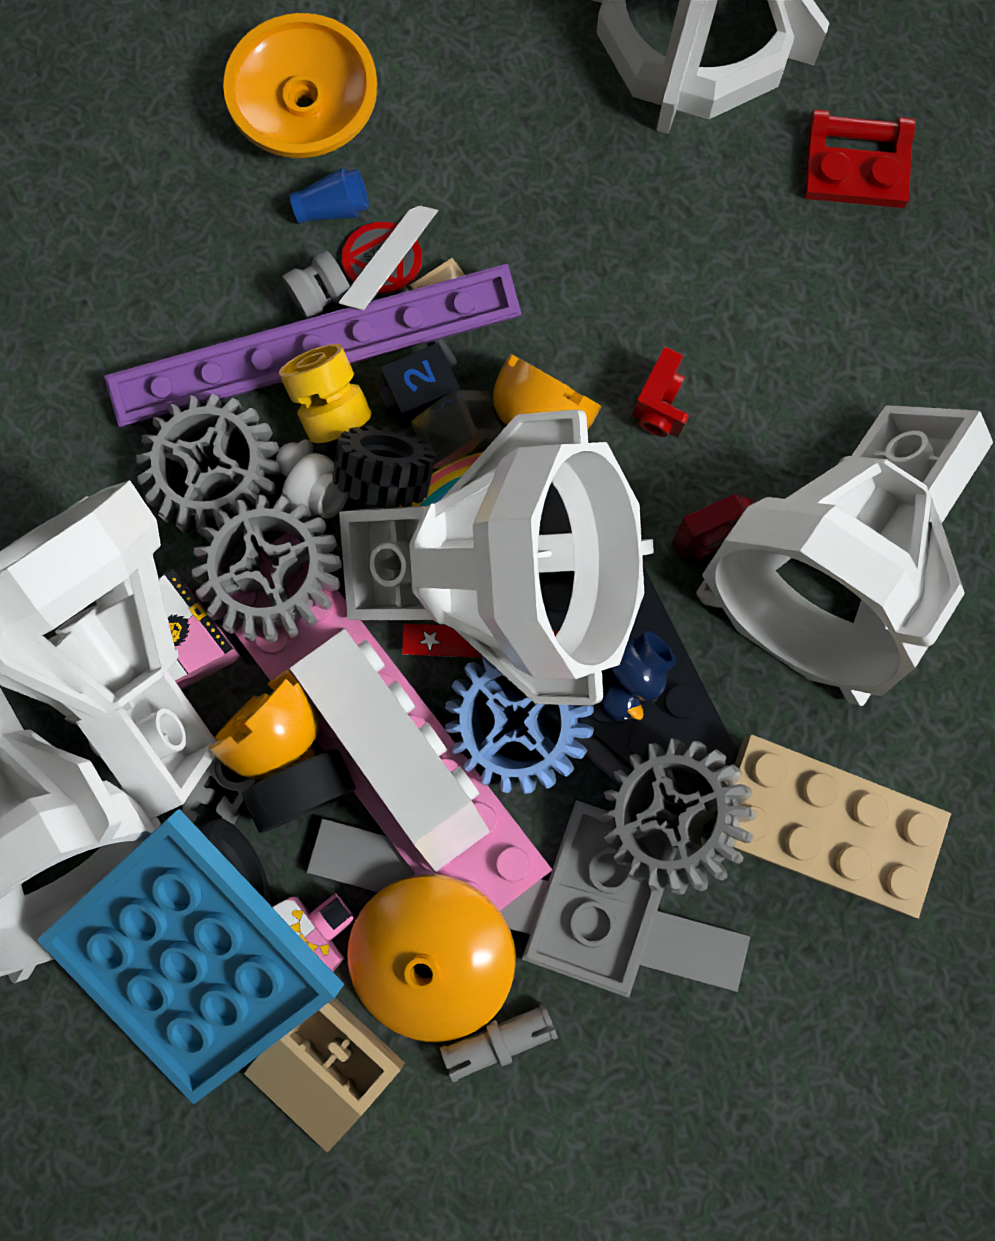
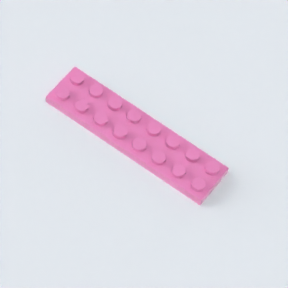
[223,533,552,911]

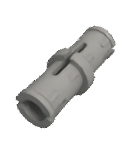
[440,1003,558,1083]

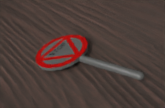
[342,222,457,367]

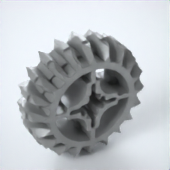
[136,393,281,536]
[191,494,342,642]
[601,739,756,895]

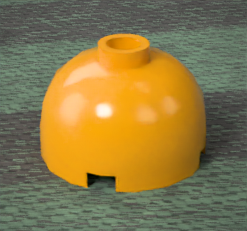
[493,353,602,430]
[208,670,321,780]

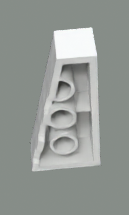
[290,629,490,872]

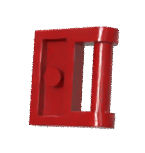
[804,109,915,208]

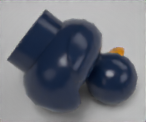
[602,631,676,721]

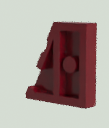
[672,494,754,562]

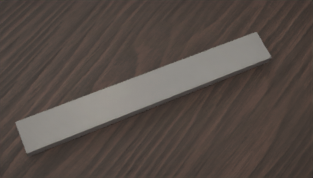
[307,819,750,992]

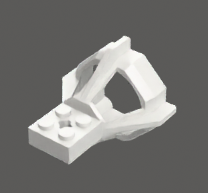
[593,0,829,134]
[696,405,993,706]
[339,410,654,706]
[0,480,217,819]
[0,688,161,983]

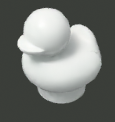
[275,439,349,518]

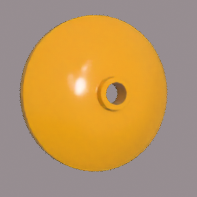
[223,13,377,158]
[348,874,516,1042]

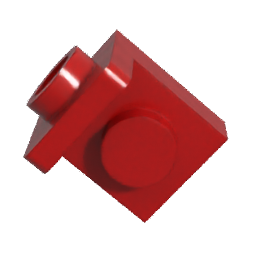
[632,346,689,438]

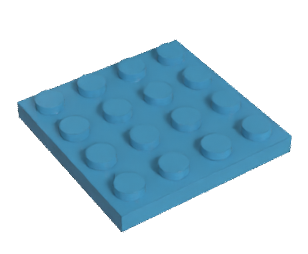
[37,809,344,1105]

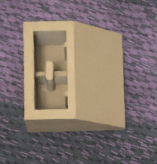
[244,998,405,1153]

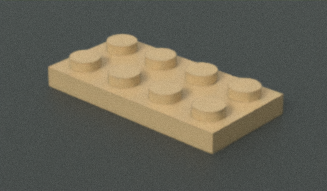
[710,734,951,919]

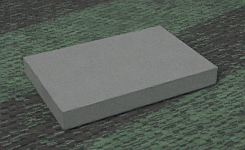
[522,800,677,998]

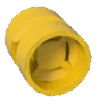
[278,344,372,443]

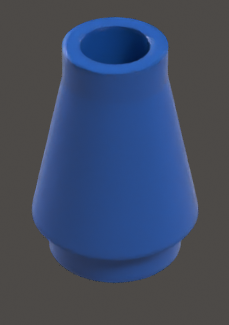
[290,167,369,224]

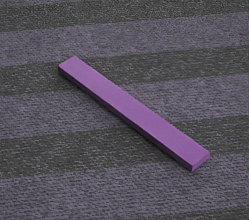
[104,264,522,427]

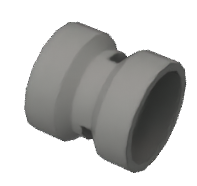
[282,250,350,319]

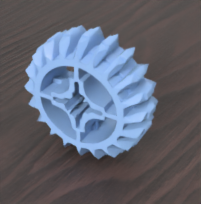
[445,655,594,794]

